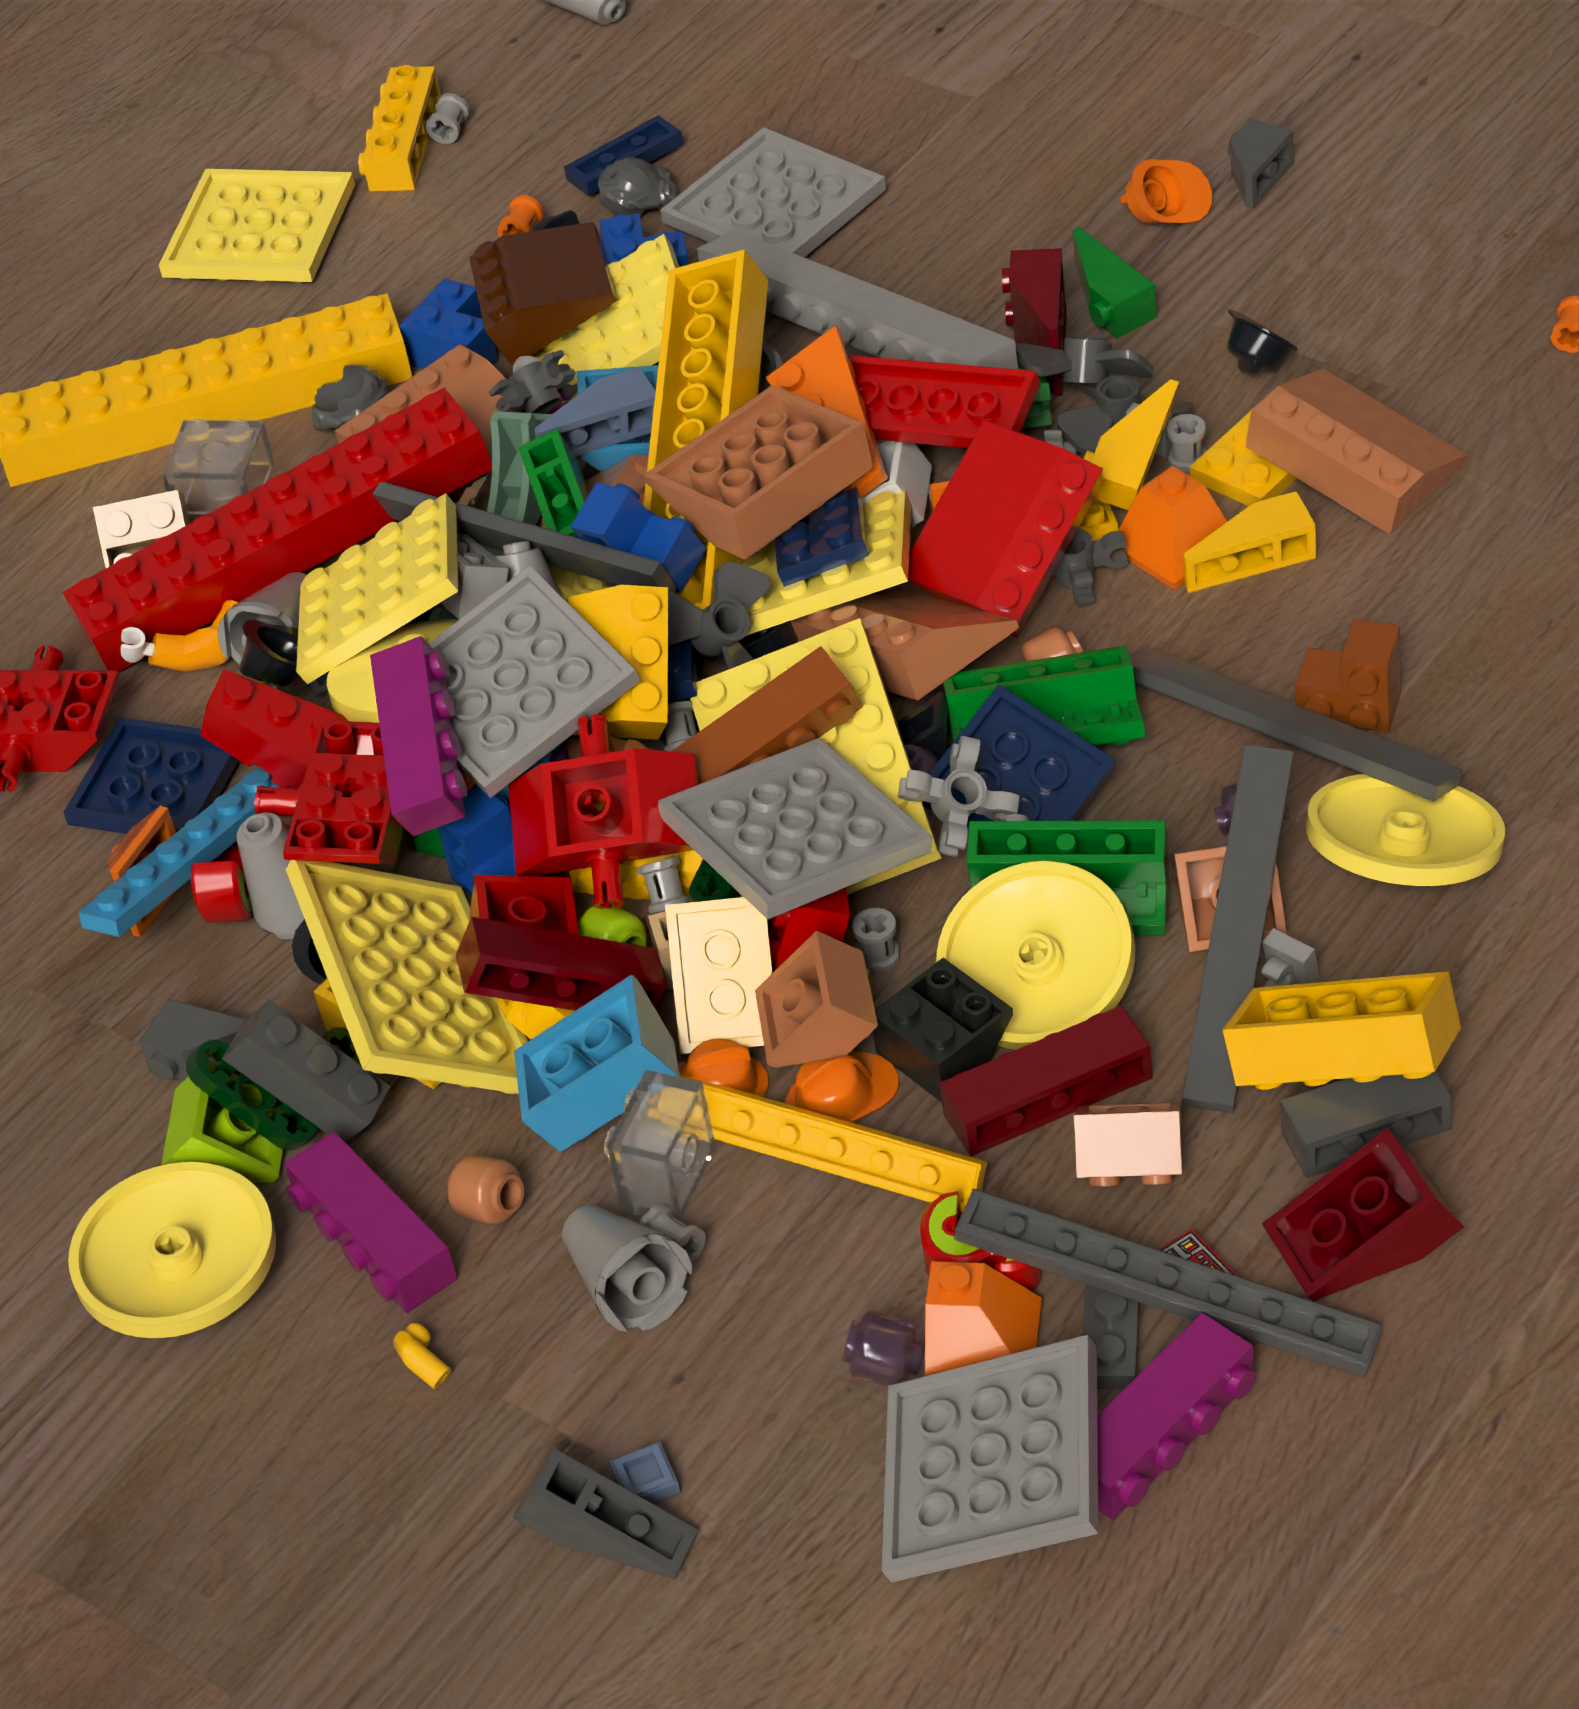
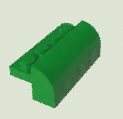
[943,645,1145,745]
[966,820,1169,935]

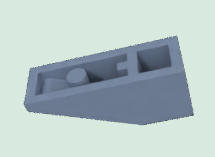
[534,367,656,456]

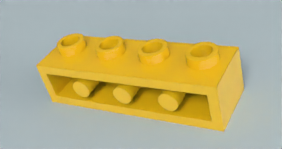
[358,65,441,191]

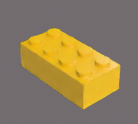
[1223,971,1461,1090]

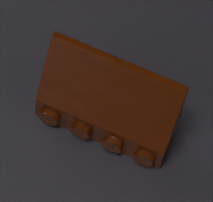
[469,222,617,366]

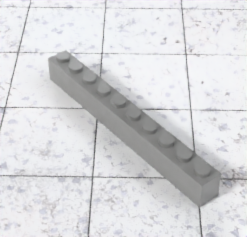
[697,230,1018,369]

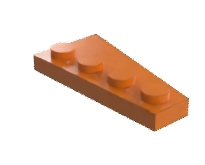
[766,325,888,498]

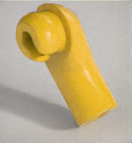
[393,1323,451,1390]

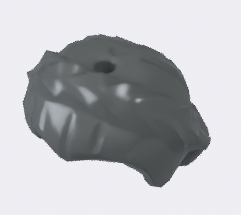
[598,157,677,218]
[311,365,388,430]

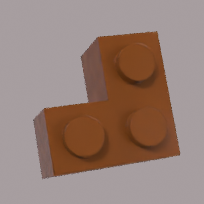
[1295,619,1401,732]

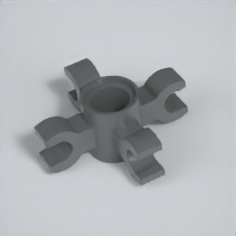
[488,350,578,414]
[1052,529,1129,606]

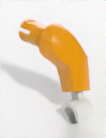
[120,600,238,672]

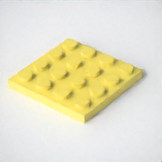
[159,169,355,283]
[535,234,679,402]
[742,490,912,635]
[296,493,458,684]

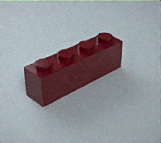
[456,917,667,1011]
[939,1005,1153,1157]

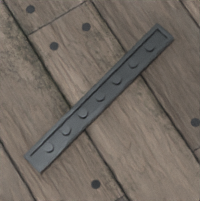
[372,482,677,592]
[1130,646,1462,802]
[1182,744,1294,1113]
[954,1189,1383,1378]

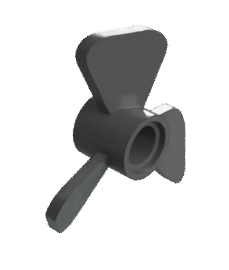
[1016,337,1153,383]
[1057,370,1192,456]
[668,562,771,670]

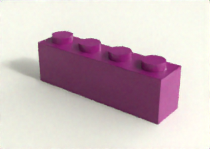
[370,636,467,836]
[284,1131,458,1314]
[1097,1313,1256,1521]

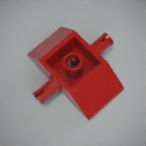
[0,645,120,792]
[508,714,699,909]
[254,720,404,864]

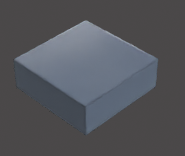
[609,1441,680,1504]

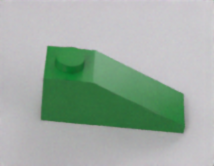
[1072,227,1157,339]
[518,428,589,537]

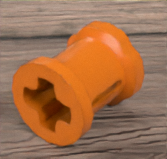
[497,195,544,237]
[1550,296,1579,353]

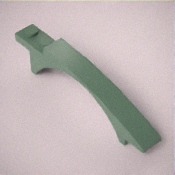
[405,411,552,625]

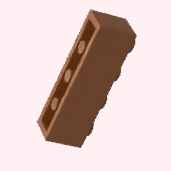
[671,646,863,784]

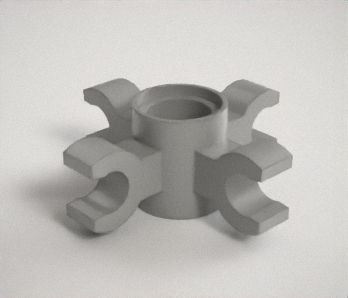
[898,736,1020,857]

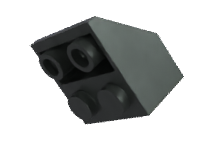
[873,958,1013,1103]

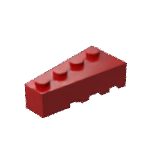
[200,669,350,788]

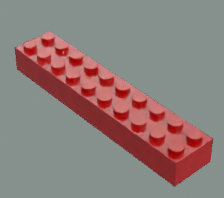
[62,387,492,672]

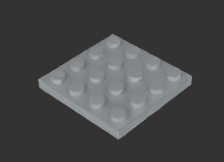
[660,127,886,258]
[428,566,641,798]
[658,737,932,920]
[882,1335,1098,1583]

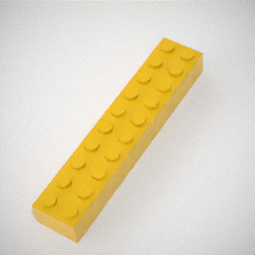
[643,249,768,630]
[0,293,412,487]

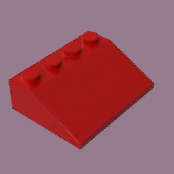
[908,420,1103,639]

